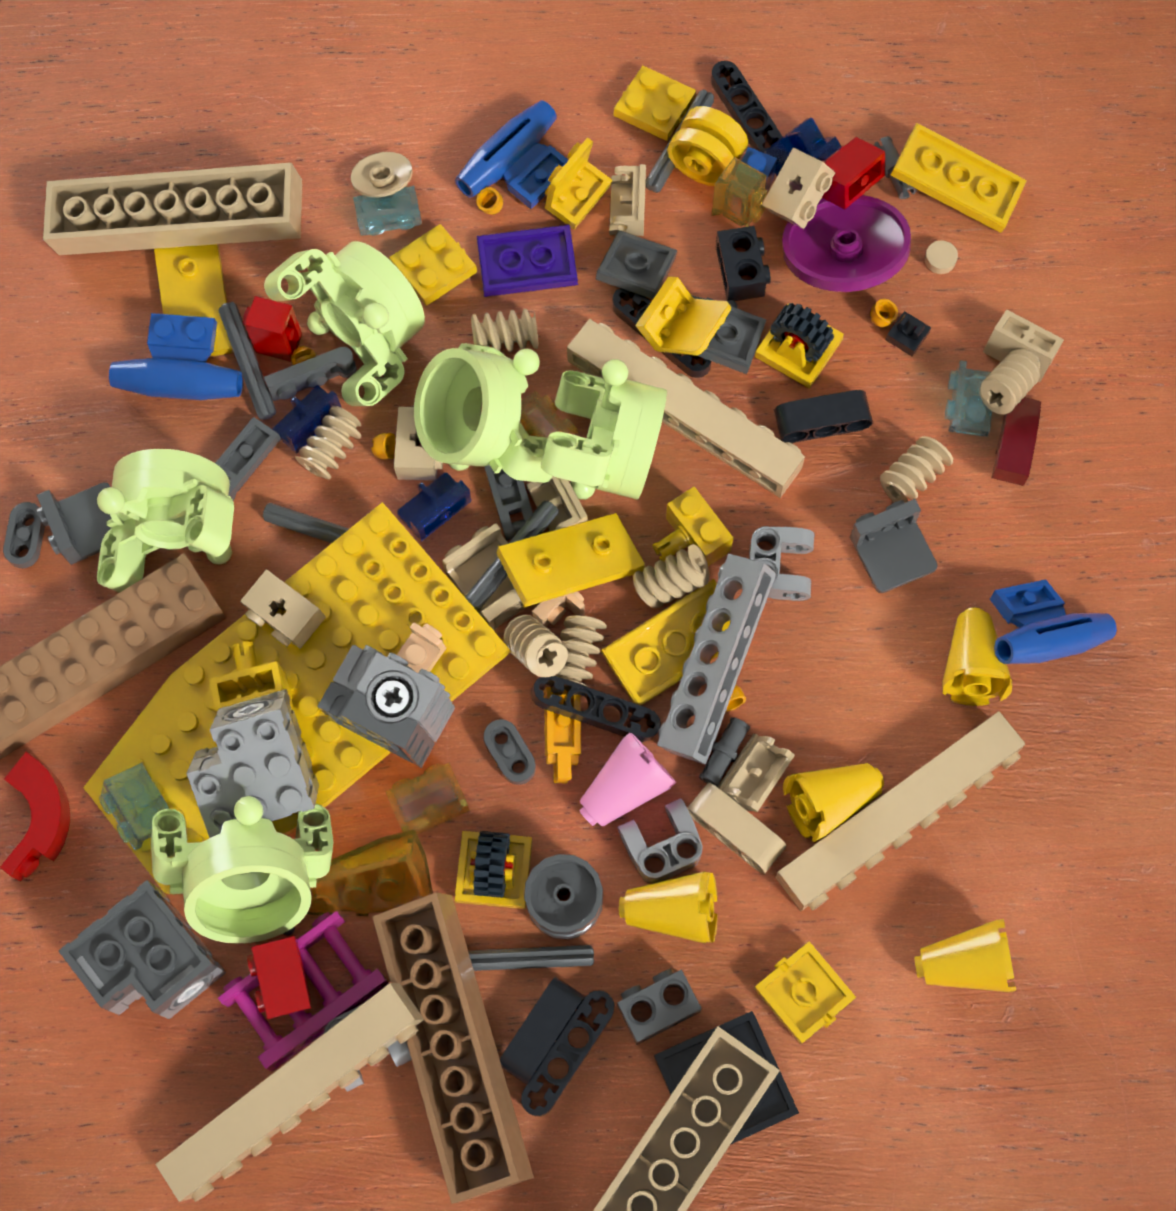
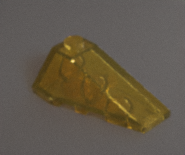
[306,829,433,916]

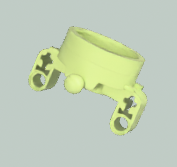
[264,241,425,406]
[414,343,553,483]
[541,359,667,500]
[97,449,234,593]
[151,796,334,943]

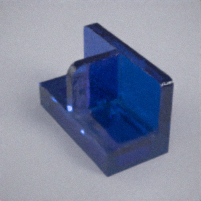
[764,118,842,176]
[272,385,342,453]
[397,473,472,542]

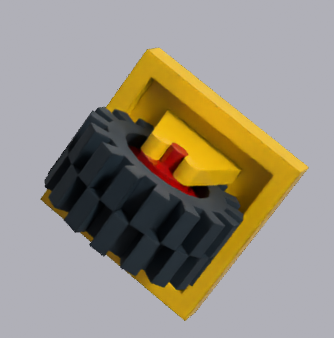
[755,303,844,389]
[455,831,533,909]

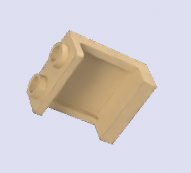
[442,523,526,630]

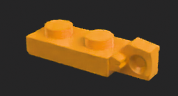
[544,687,581,784]

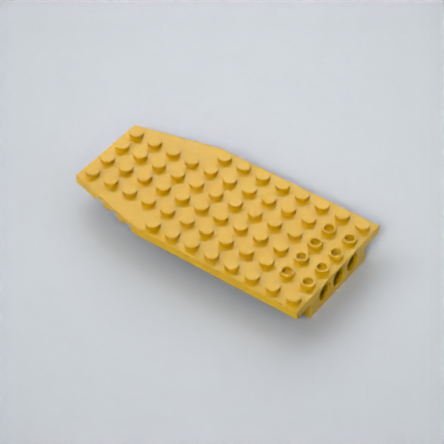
[83,502,511,894]

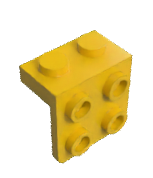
[545,138,612,230]
[635,277,731,356]

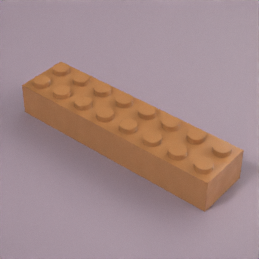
[0,553,226,759]
[372,892,534,1204]

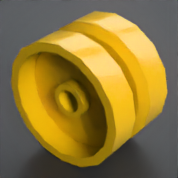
[667,106,748,186]

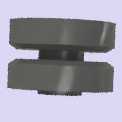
[524,854,603,939]

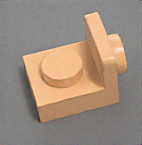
[532,591,585,627]
[397,622,446,673]

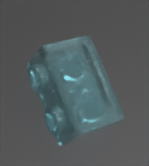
[353,186,422,236]
[945,360,992,437]
[99,763,170,851]

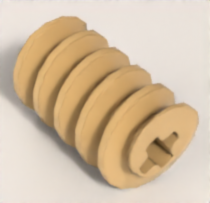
[471,309,539,352]
[980,348,1040,414]
[295,405,361,480]
[880,436,953,503]
[633,544,710,608]
[503,615,568,678]
[554,615,607,687]

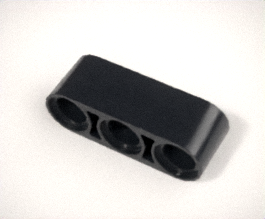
[774,390,873,443]
[500,976,586,1085]

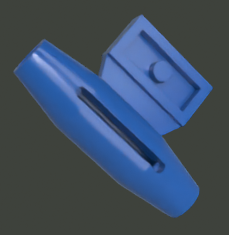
[455,100,568,209]
[109,313,243,401]
[990,579,1117,664]

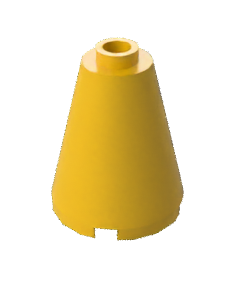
[942,607,1012,706]
[783,763,884,842]
[619,871,718,944]
[914,919,1016,992]

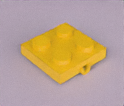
[613,66,697,141]
[389,224,478,306]
[754,941,856,1045]

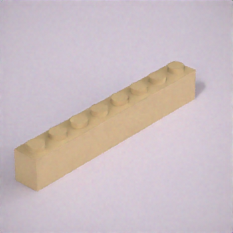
[567,319,805,498]
[775,711,1025,911]
[155,983,424,1202]

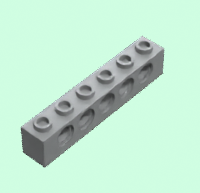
[657,554,776,765]

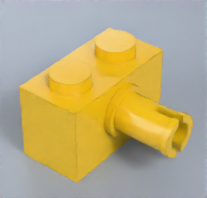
[652,487,733,566]
[209,641,293,713]

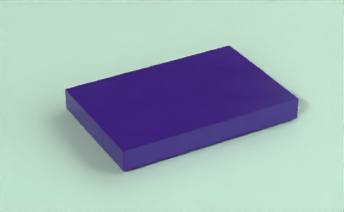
[477,224,578,297]

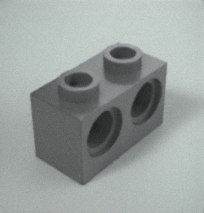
[617,968,702,1045]

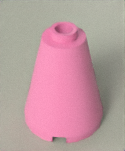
[579,732,676,826]

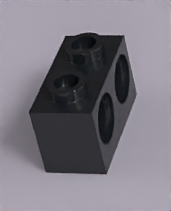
[715,226,771,301]

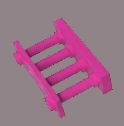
[218,911,389,1072]

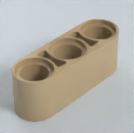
[687,783,787,874]

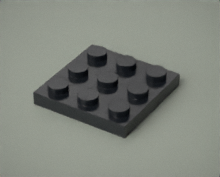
[654,1011,799,1145]

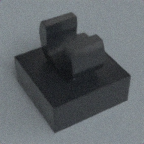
[886,311,931,357]

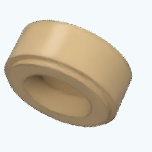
[925,241,958,274]

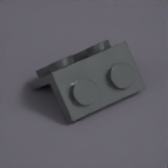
[36,482,112,565]
[850,499,938,593]

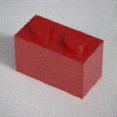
[822,137,885,210]
[243,296,302,362]
[247,935,312,1019]

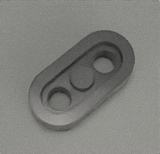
[3,502,45,569]
[484,719,536,785]

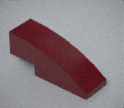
[991,397,1041,486]

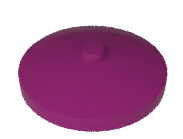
[782,195,911,292]

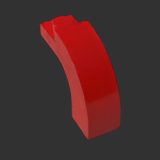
[0,752,70,882]

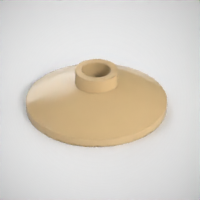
[351,152,413,197]

